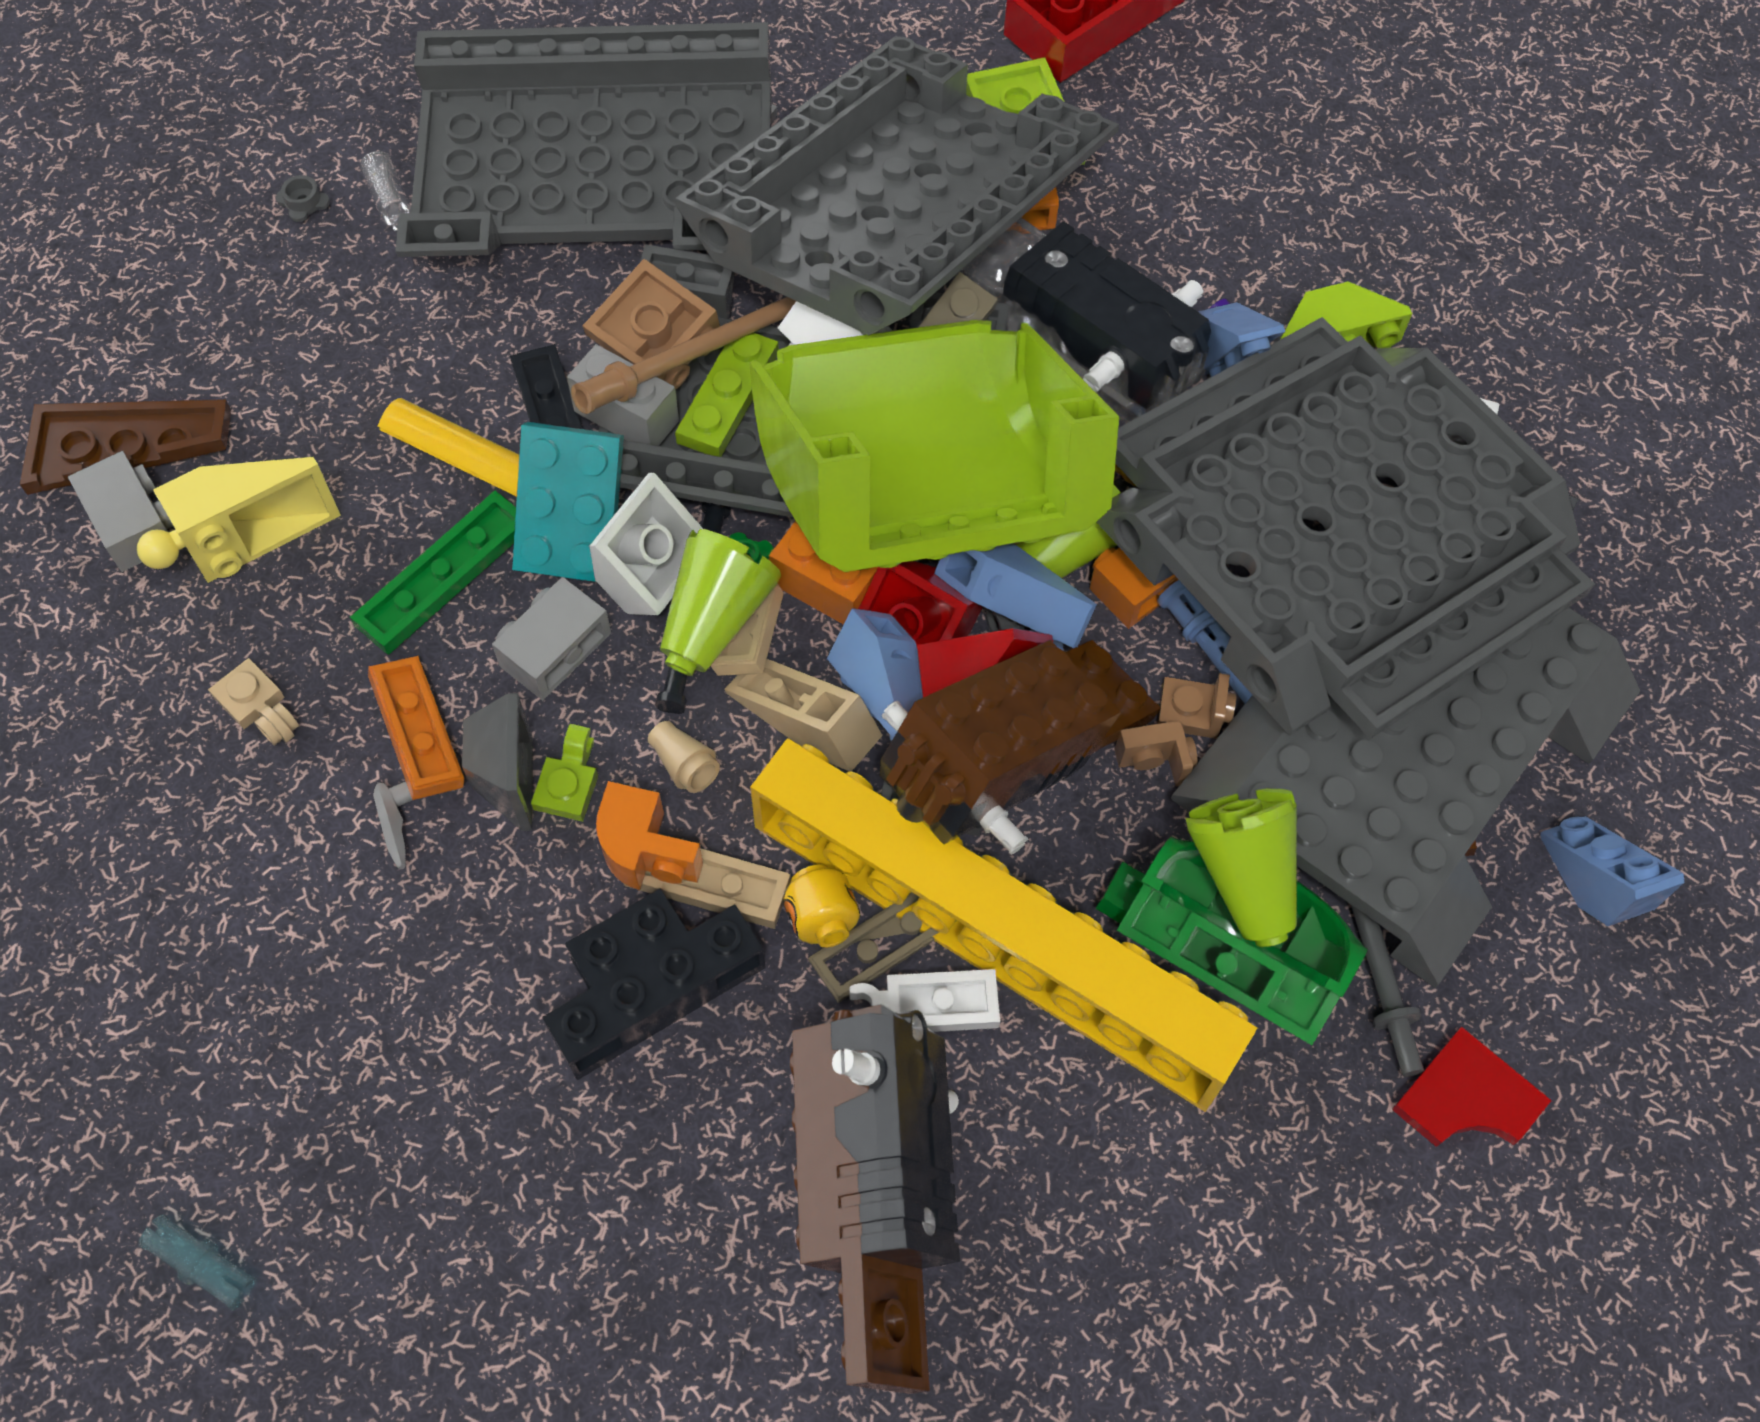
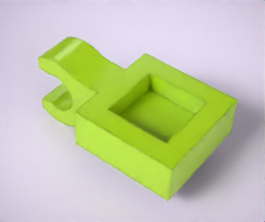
[531,724,598,822]

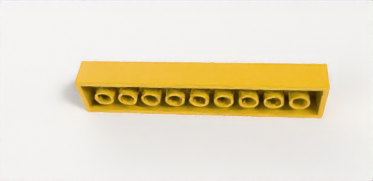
[750,738,1258,1112]

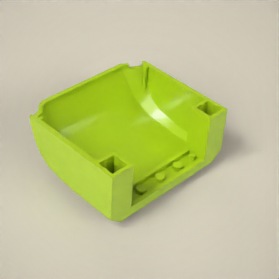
[750,320,1119,572]

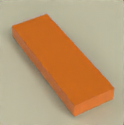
[368,656,464,800]

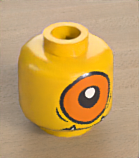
[783,865,860,948]

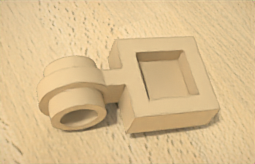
[208,658,299,746]

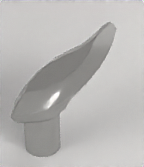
[373,781,413,869]

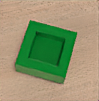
[1096,862,1145,924]

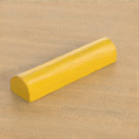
[378,398,519,497]

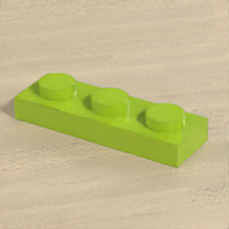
[675,333,779,457]

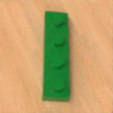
[350,490,516,655]

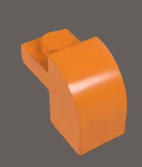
[596,781,703,890]

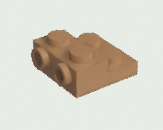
[583,259,720,389]

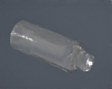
[360,151,411,232]

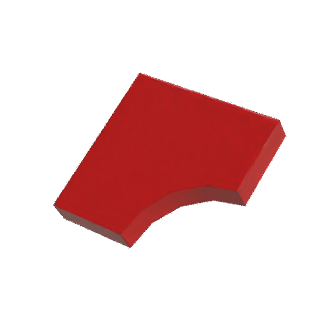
[1392,1026,1552,1147]

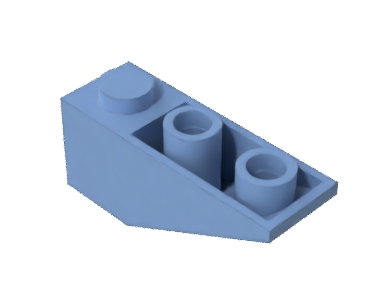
[1191,302,1285,377]
[934,543,1097,648]
[827,608,923,741]

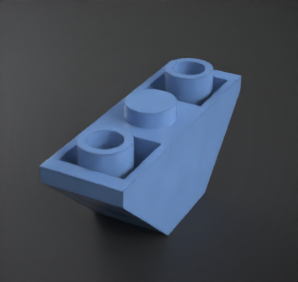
[1540,816,1684,926]

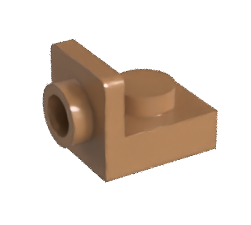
[1157,673,1236,739]
[1114,720,1198,787]

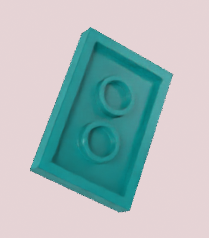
[512,422,624,582]

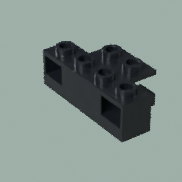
[542,888,766,1080]

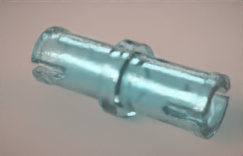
[139,1214,257,1311]

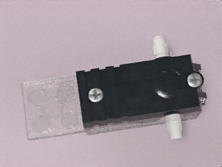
[955,218,1211,423]

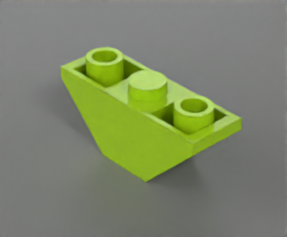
[1280,282,1412,349]

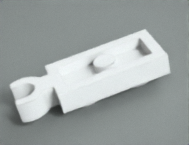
[850,969,1000,1032]

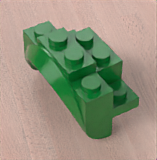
[1116,836,1368,1045]

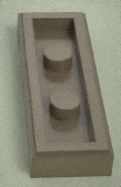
[808,892,957,1003]

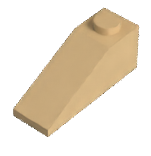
[724,659,883,771]

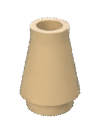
[648,721,720,793]

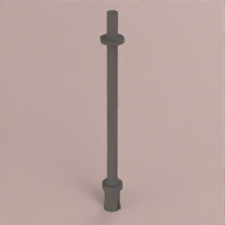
[1351,905,1424,1077]

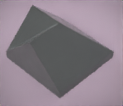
[462,693,533,831]

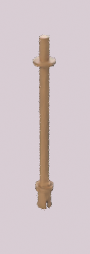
[571,297,796,414]

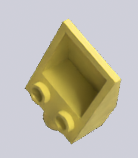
[137,457,341,583]

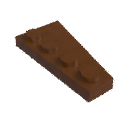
[20,399,231,495]

